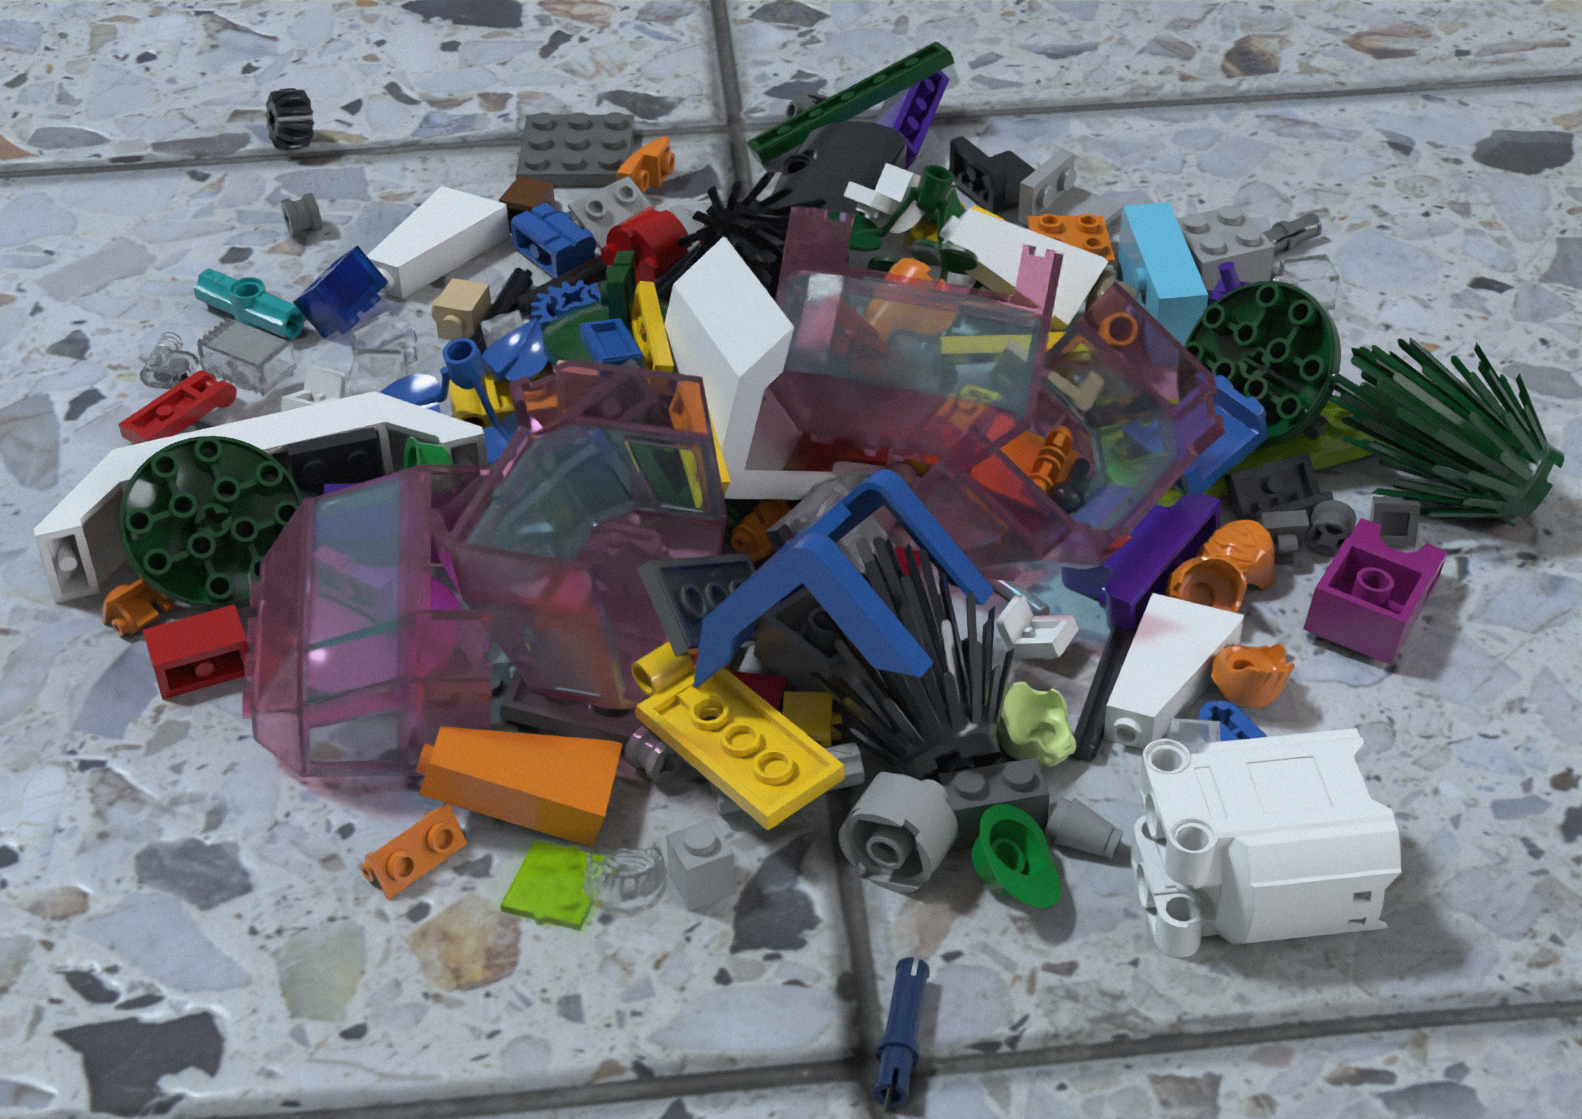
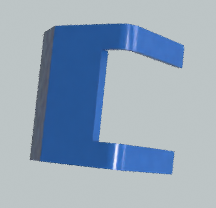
[694,469,994,688]

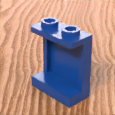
[1125,368,1269,496]

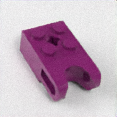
[1303,518,1448,665]

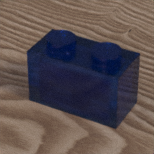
[293,245,388,339]

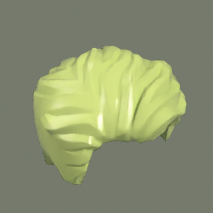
[998,682,1076,769]

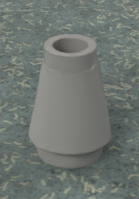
[1044,797,1124,859]

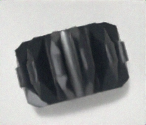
[265,88,315,150]

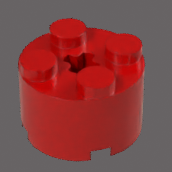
[601,206,692,284]

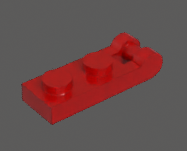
[119,370,237,444]

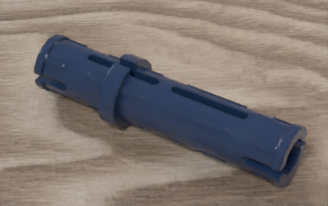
[873,957,930,1107]

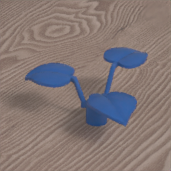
[379,318,549,465]

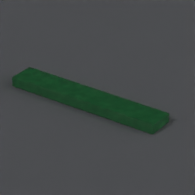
[747,41,955,165]

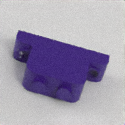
[1055,492,1220,634]

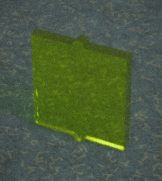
[500,840,613,931]

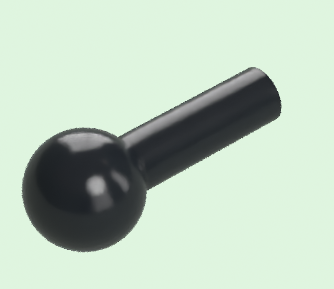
[1048,458,1090,517]

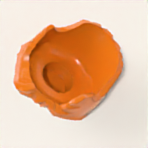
[1196,520,1276,590]
[1165,555,1247,613]
[1211,643,1295,709]

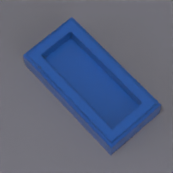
[580,318,644,376]

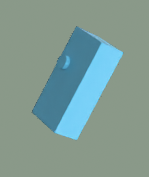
[1117,202,1208,365]

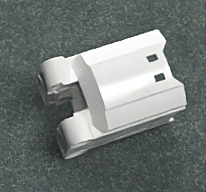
[1130,728,1402,958]

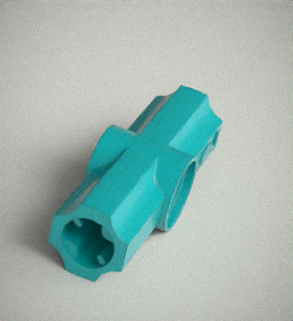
[194,268,307,340]

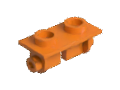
[731,499,791,565]
[102,579,178,636]
[360,803,467,900]

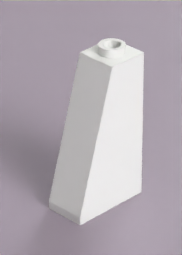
[365,186,510,299]
[939,208,1108,332]
[1103,593,1244,750]

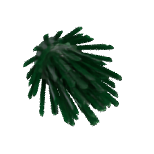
[1328,338,1565,527]

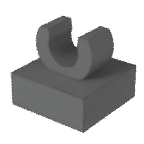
[1370,496,1420,547]
[1258,510,1309,565]

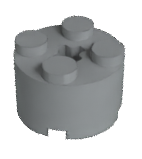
[839,772,958,893]

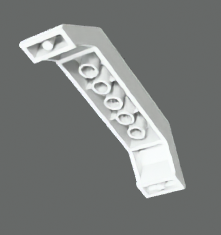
[34,391,488,603]

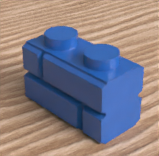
[511,203,596,278]

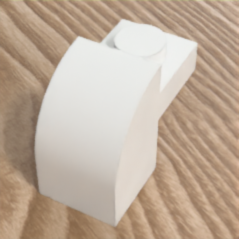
[844,163,925,233]

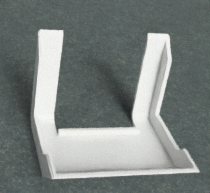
[664,237,837,500]

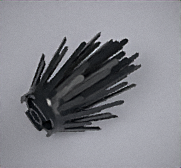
[677,172,849,326]
[809,536,1014,782]

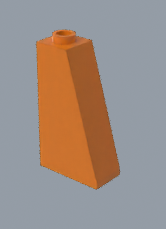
[415,726,623,847]

